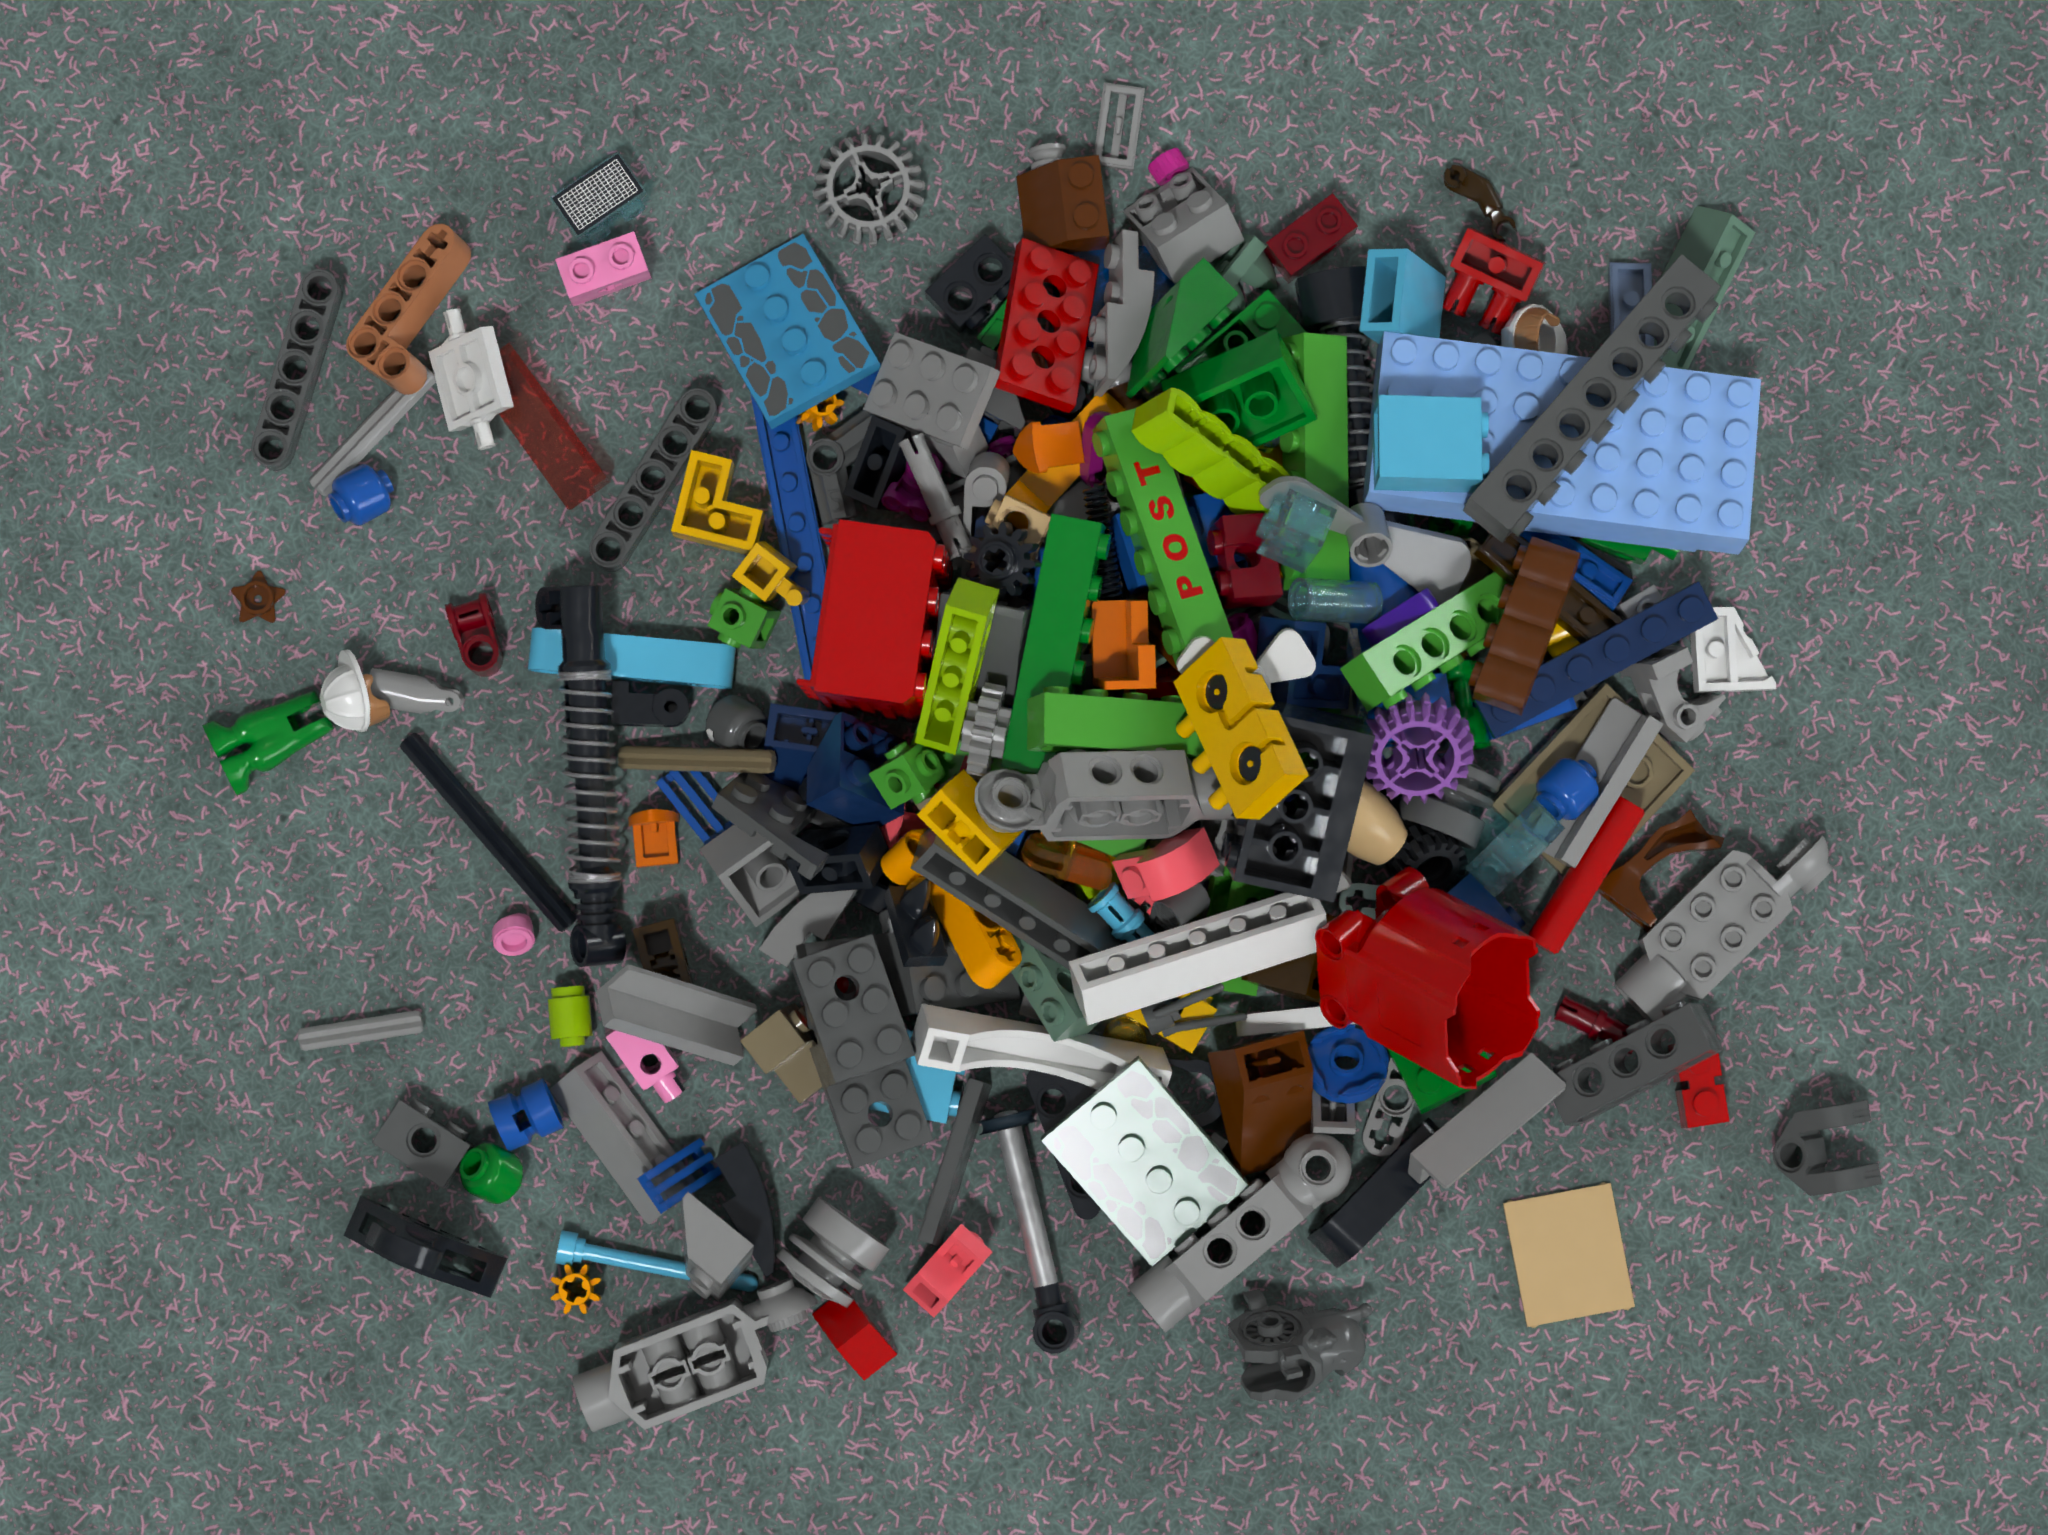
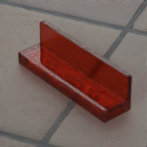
[499,342,610,510]

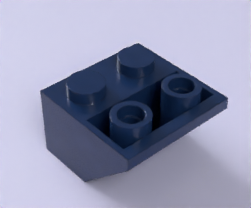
[762,703,855,790]
[806,712,905,827]

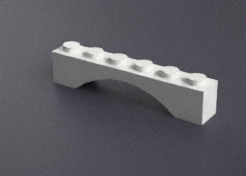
[910,1004,1172,1090]

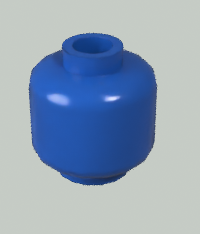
[328,464,394,526]
[1536,758,1599,820]

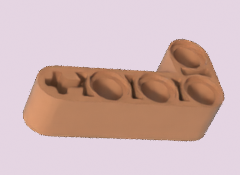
[346,224,471,395]

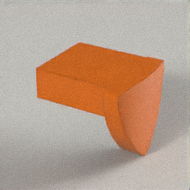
[1013,421,1085,474]
[628,809,680,868]

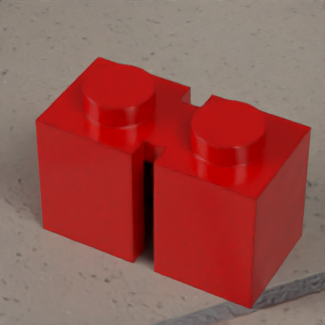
[1668,1044,1730,1128]

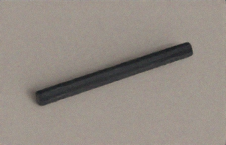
[400,732,576,932]

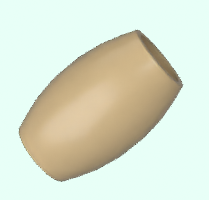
[1347,780,1408,865]

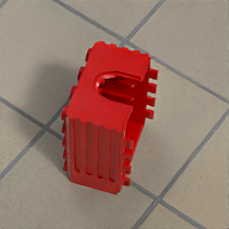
[796,519,954,723]

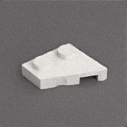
[1690,607,1776,693]

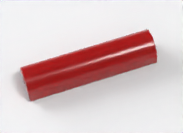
[1528,796,1645,954]

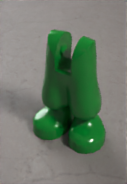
[202,690,334,796]

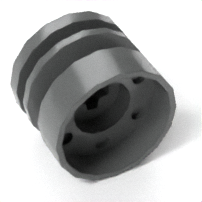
[1396,753,1502,850]

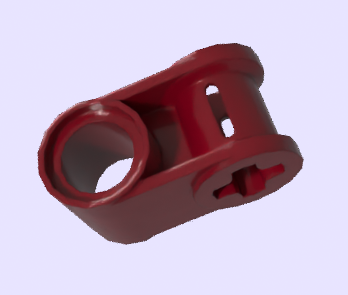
[445,592,503,677]

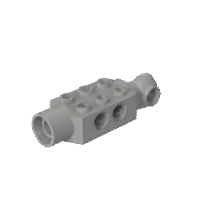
[974,747,1233,841]
[1613,835,1834,1023]
[1128,1133,1352,1333]
[572,1278,818,1432]

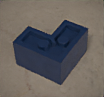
[1256,616,1351,709]

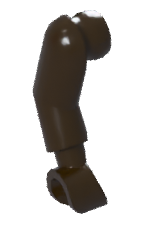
[1444,164,1517,243]

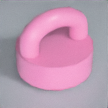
[492,913,535,956]

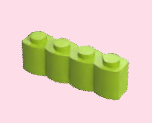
[1131,387,1290,515]

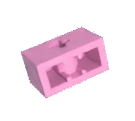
[555,231,652,307]

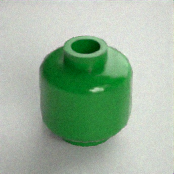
[460,1143,523,1204]

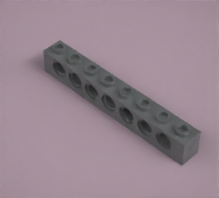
[1463,254,1721,543]

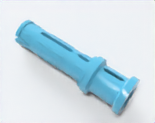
[1087,882,1154,942]

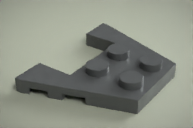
[711,773,855,880]

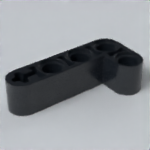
[1307,1117,1440,1268]

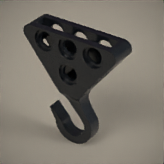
[1026,1058,1222,1220]
[344,1196,508,1298]

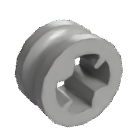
[1029,143,1066,170]

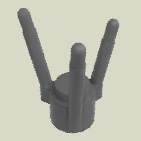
[1141,983,1247,1038]

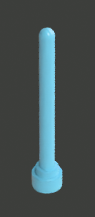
[555,1230,758,1292]

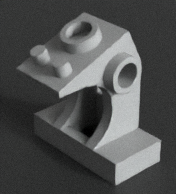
[1620,645,1726,743]

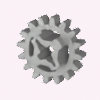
[960,682,1012,777]

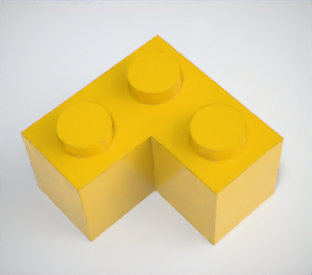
[671,450,765,555]

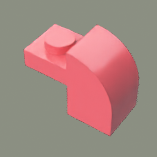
[1112,827,1220,902]
[903,1224,993,1318]

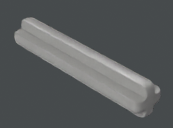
[298,1010,423,1051]

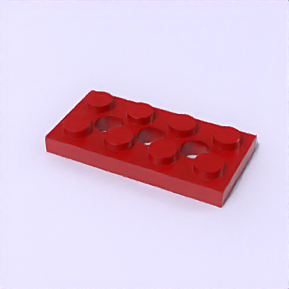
[994,238,1099,413]

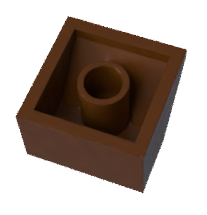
[1016,155,1109,253]

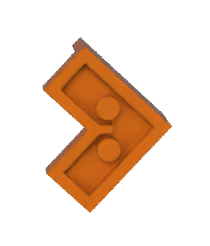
[1091,599,1156,690]

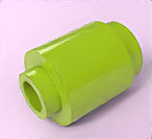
[547,986,593,1047]

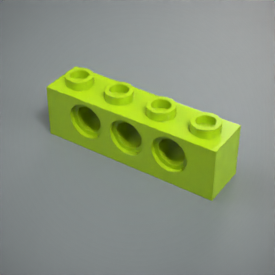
[914,577,999,755]

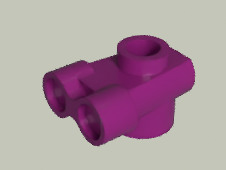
[882,451,944,522]

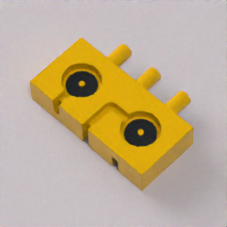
[1173,637,1309,820]

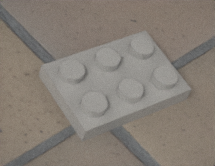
[863,332,1000,450]

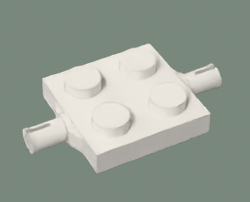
[428,308,514,450]

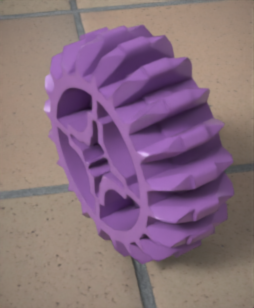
[1366,692,1474,805]

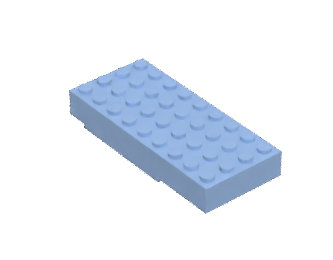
[1362,331,1761,555]

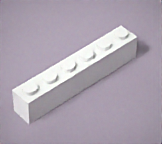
[1068,892,1327,1025]

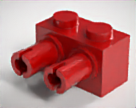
[1443,227,1546,336]

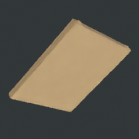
[1503,1182,1635,1328]

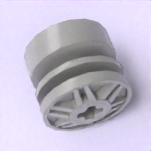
[776,1197,890,1308]

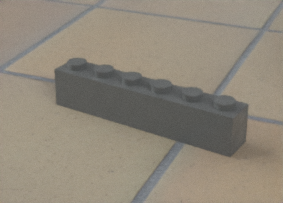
[911,827,1128,970]

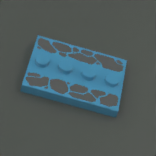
[694,234,881,430]

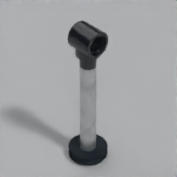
[976,1108,1080,1354]

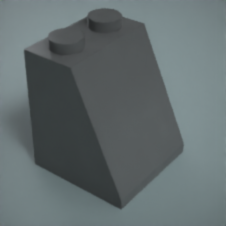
[935,587,1034,708]

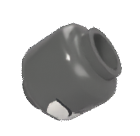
[705,695,768,749]

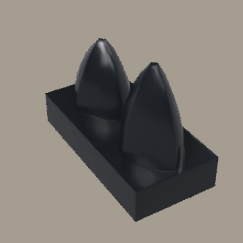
[884,877,948,967]

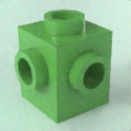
[707,585,782,649]
[869,740,948,810]

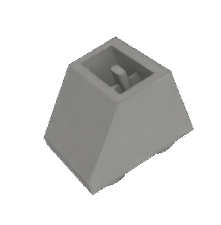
[1123,167,1244,284]

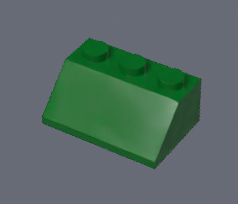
[1161,329,1318,447]

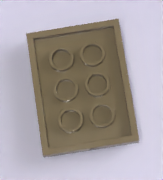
[1492,683,1695,877]

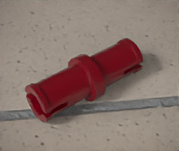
[1554,995,1633,1055]

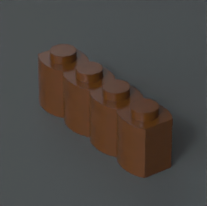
[1468,536,1581,716]

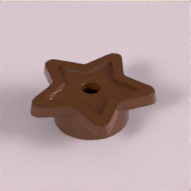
[231,571,285,623]

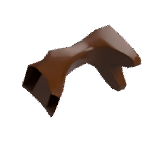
[1597,809,1724,932]

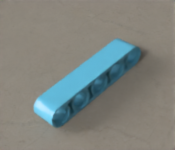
[528,628,736,689]

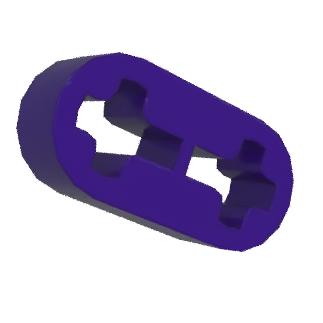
[1361,588,1440,647]

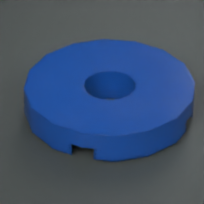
[1308,1024,1389,1104]

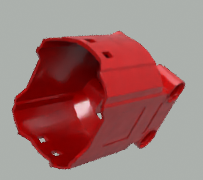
[1315,867,1540,1090]

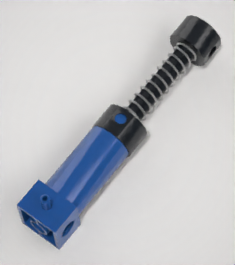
[1295,266,1452,748]

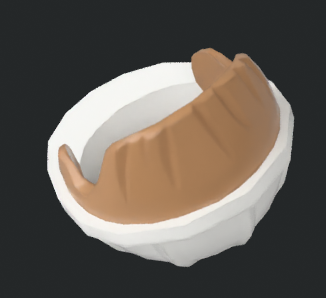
[1501,304,1568,354]
[319,650,390,732]

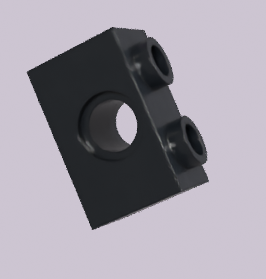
[786,824,889,894]

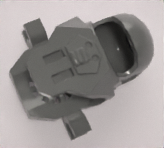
[1228,1289,1373,1403]

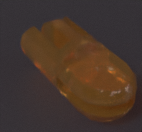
[1021,833,1112,890]

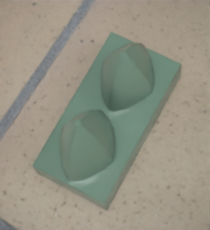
[1214,233,1277,317]

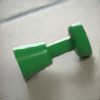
[1437,660,1492,751]

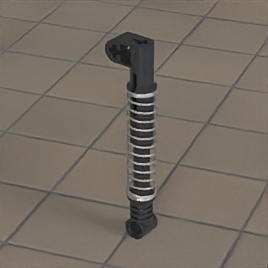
[535,585,626,967]

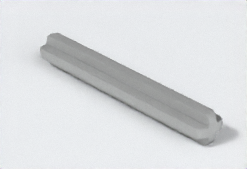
[309,365,436,496]

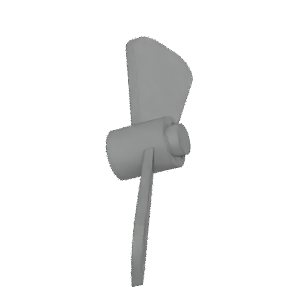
[1259,476,1471,604]

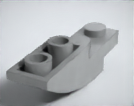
[1088,229,1154,397]

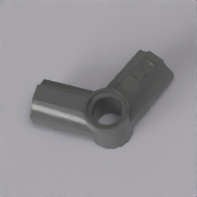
[806,410,872,525]

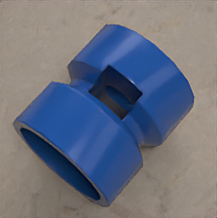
[488,1078,564,1152]

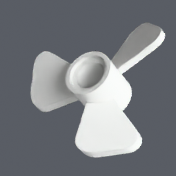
[1176,628,1316,691]

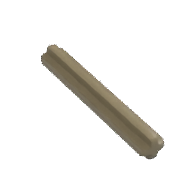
[618,746,777,774]

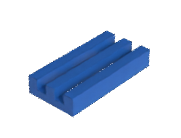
[655,771,734,845]
[637,1138,723,1214]

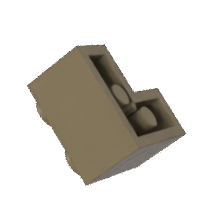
[740,1003,823,1104]

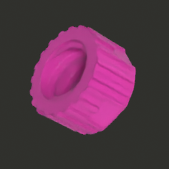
[1148,148,1189,186]

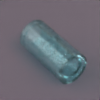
[1288,578,1383,624]

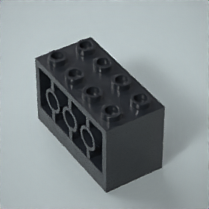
[1221,700,1375,902]

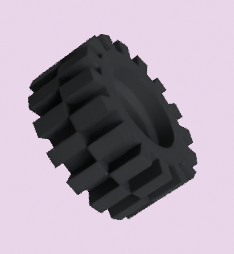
[1385,825,1468,892]

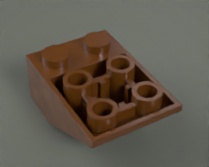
[1207,1030,1314,1176]

